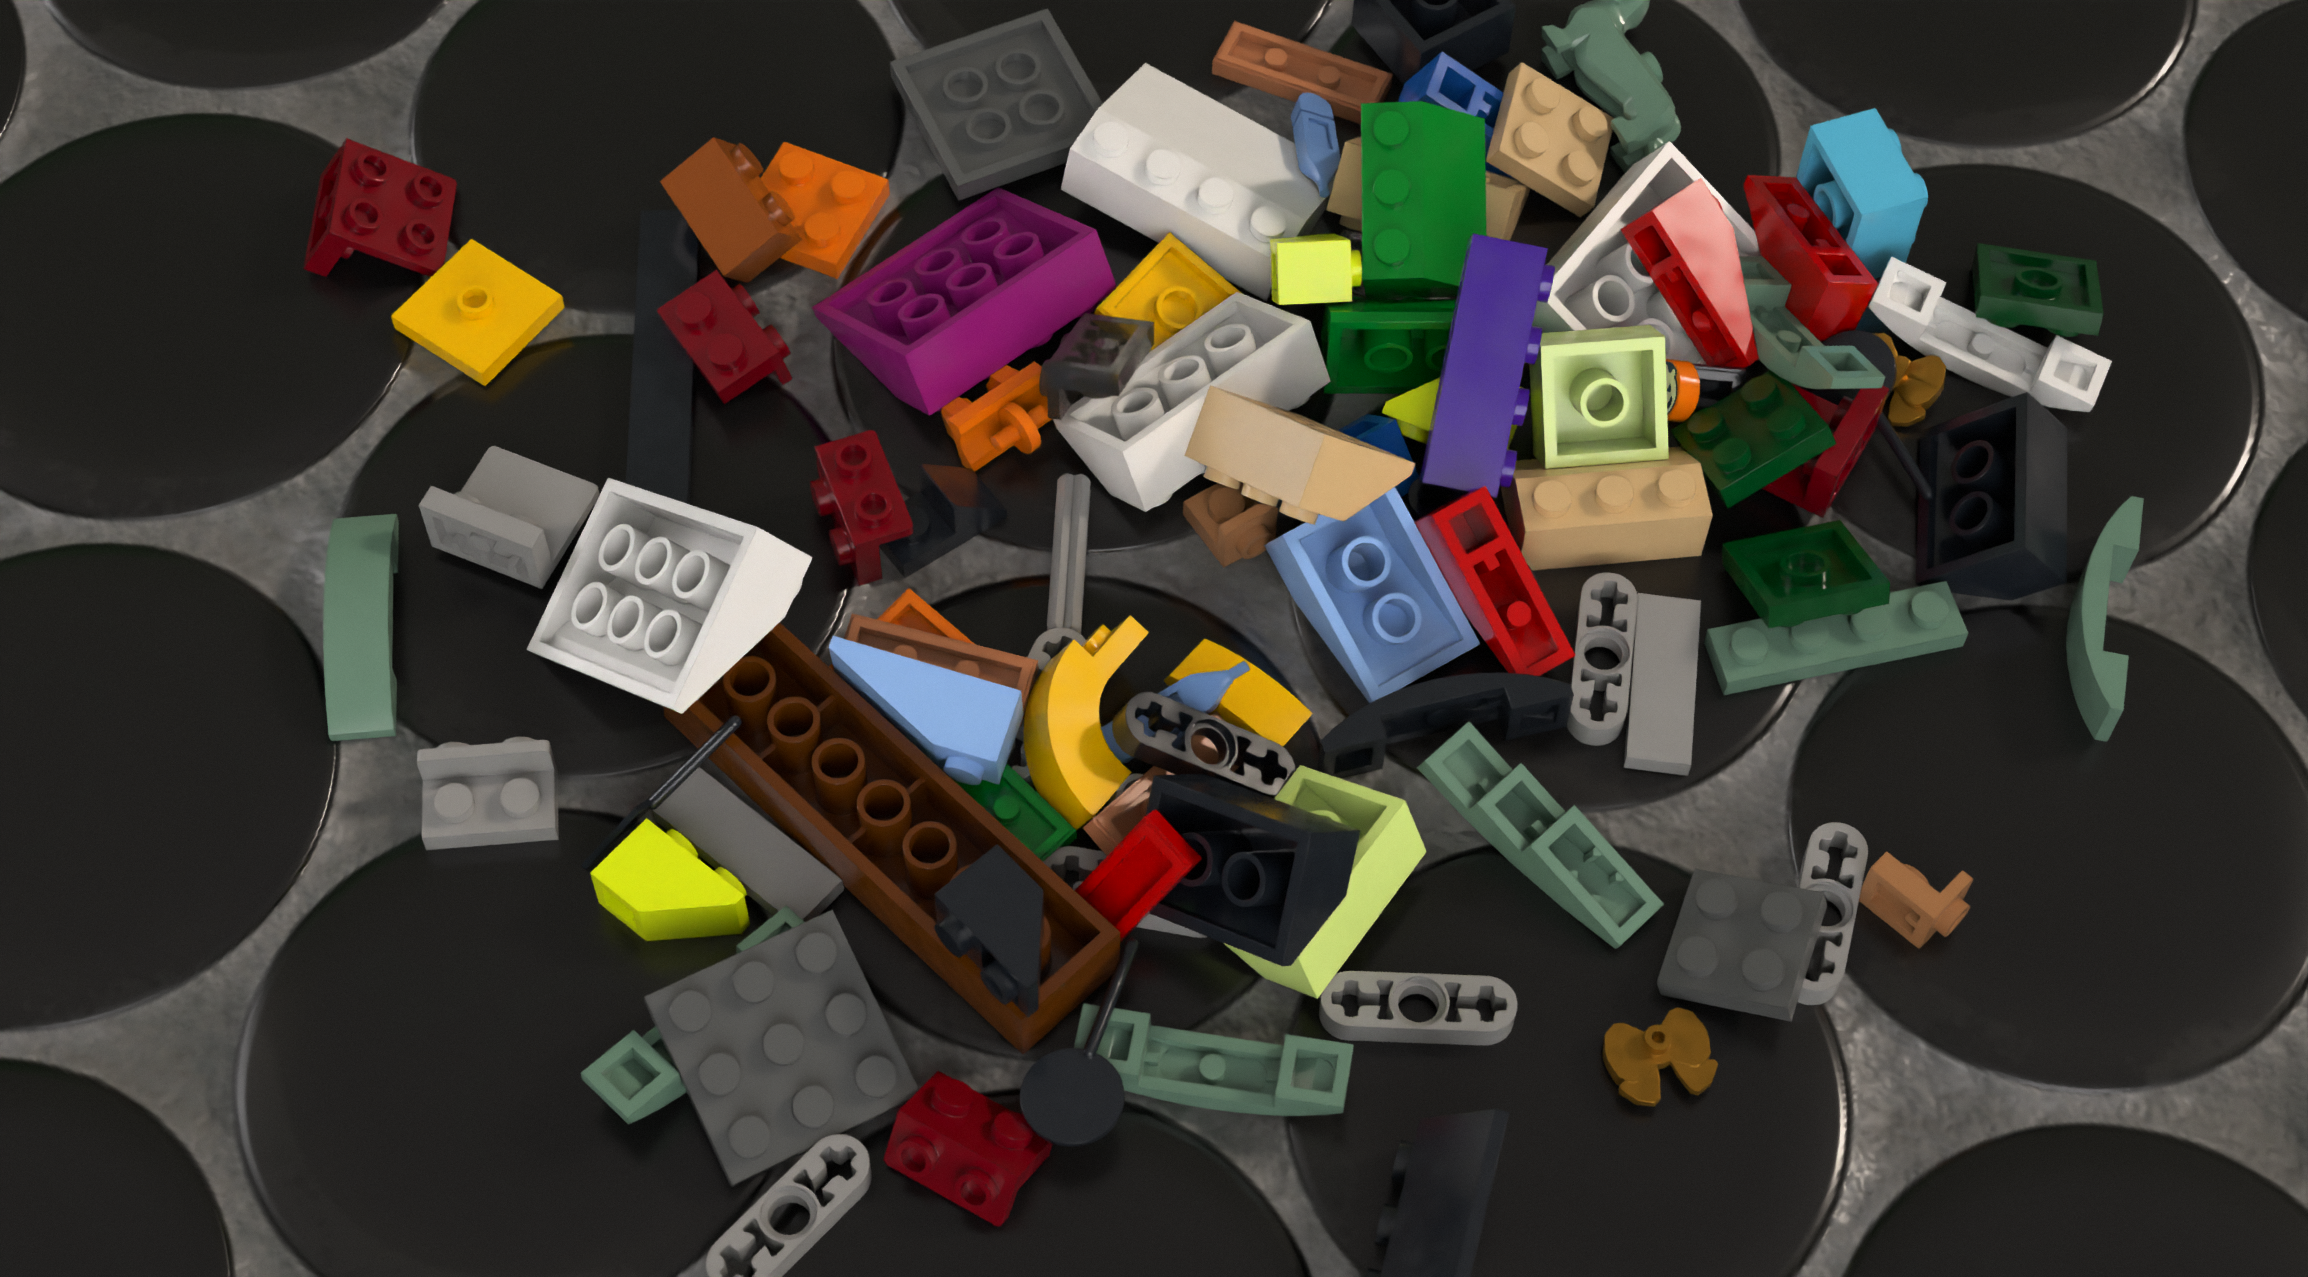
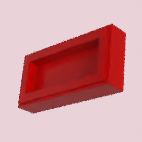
[1075,809,1202,943]

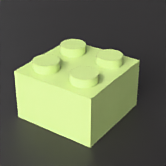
[1529,325,1669,469]

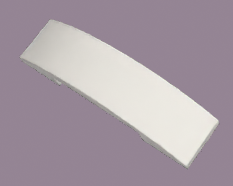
[1868,257,2112,412]

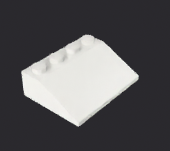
[1061,63,1337,301]
[1532,141,1761,365]
[526,478,813,714]

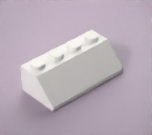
[1053,292,1331,512]

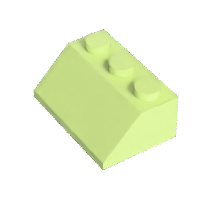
[1224,765,1427,999]

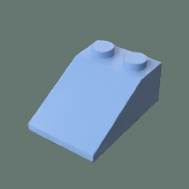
[1264,487,1480,703]

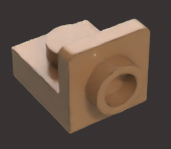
[1183,482,1278,568]
[1859,851,1973,949]

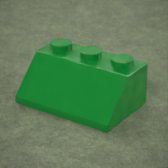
[1361,101,1486,299]
[1321,297,1456,394]

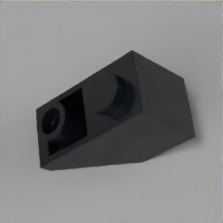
[934,844,1044,1017]

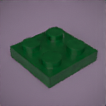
[1972,243,2104,337]
[1670,370,1837,508]
[1722,520,1890,629]

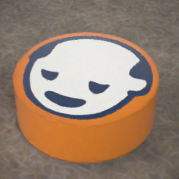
[1666,359,1700,422]

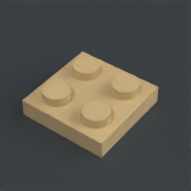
[1486,62,1615,217]

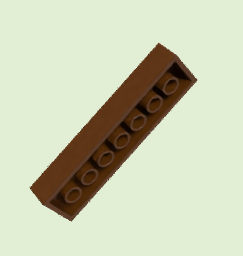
[663,622,1120,1054]

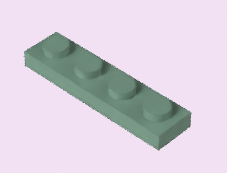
[1704,581,1969,695]

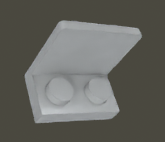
[419,446,600,589]

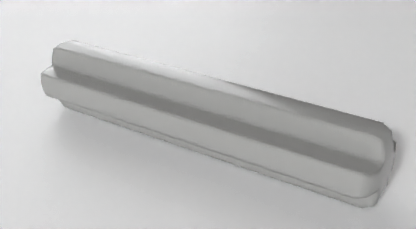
[1047,473,1091,634]

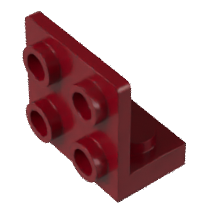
[303,138,457,277]
[1761,384,1889,518]

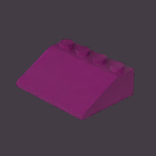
[812,187,1117,416]

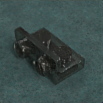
[1039,313,1154,420]

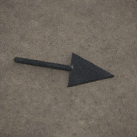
[581,715,742,870]

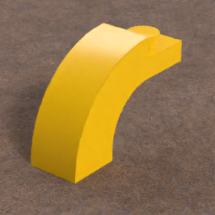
[1023,615,1149,830]

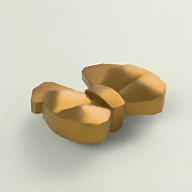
[1874,333,1946,426]
[1603,1007,1718,1107]

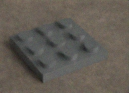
[890,8,1103,201]
[644,910,919,1188]

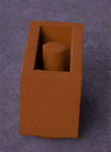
[660,137,802,283]

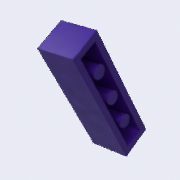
[1419,233,1555,498]

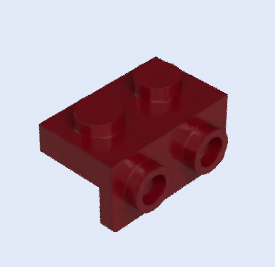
[657,270,793,404]
[810,430,914,586]
[884,1071,1053,1226]

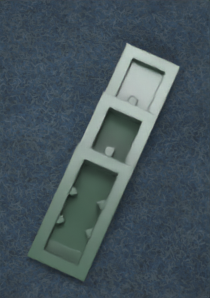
[1417,722,1664,949]

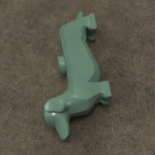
[1541,0,1681,173]

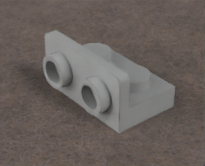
[417,737,559,850]

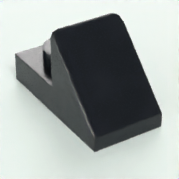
[879,464,1007,578]

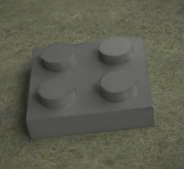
[1657,869,1827,1022]

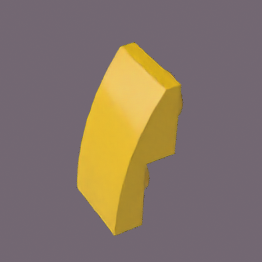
[1164,639,1313,747]

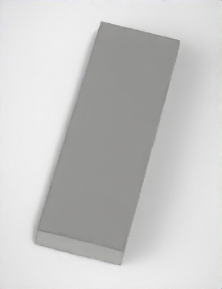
[1623,593,1701,776]
[653,767,844,922]

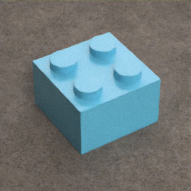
[1796,108,1928,279]

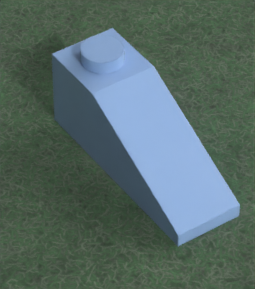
[829,636,1024,785]

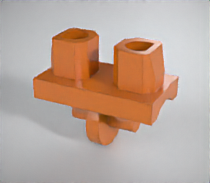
[941,362,1058,472]

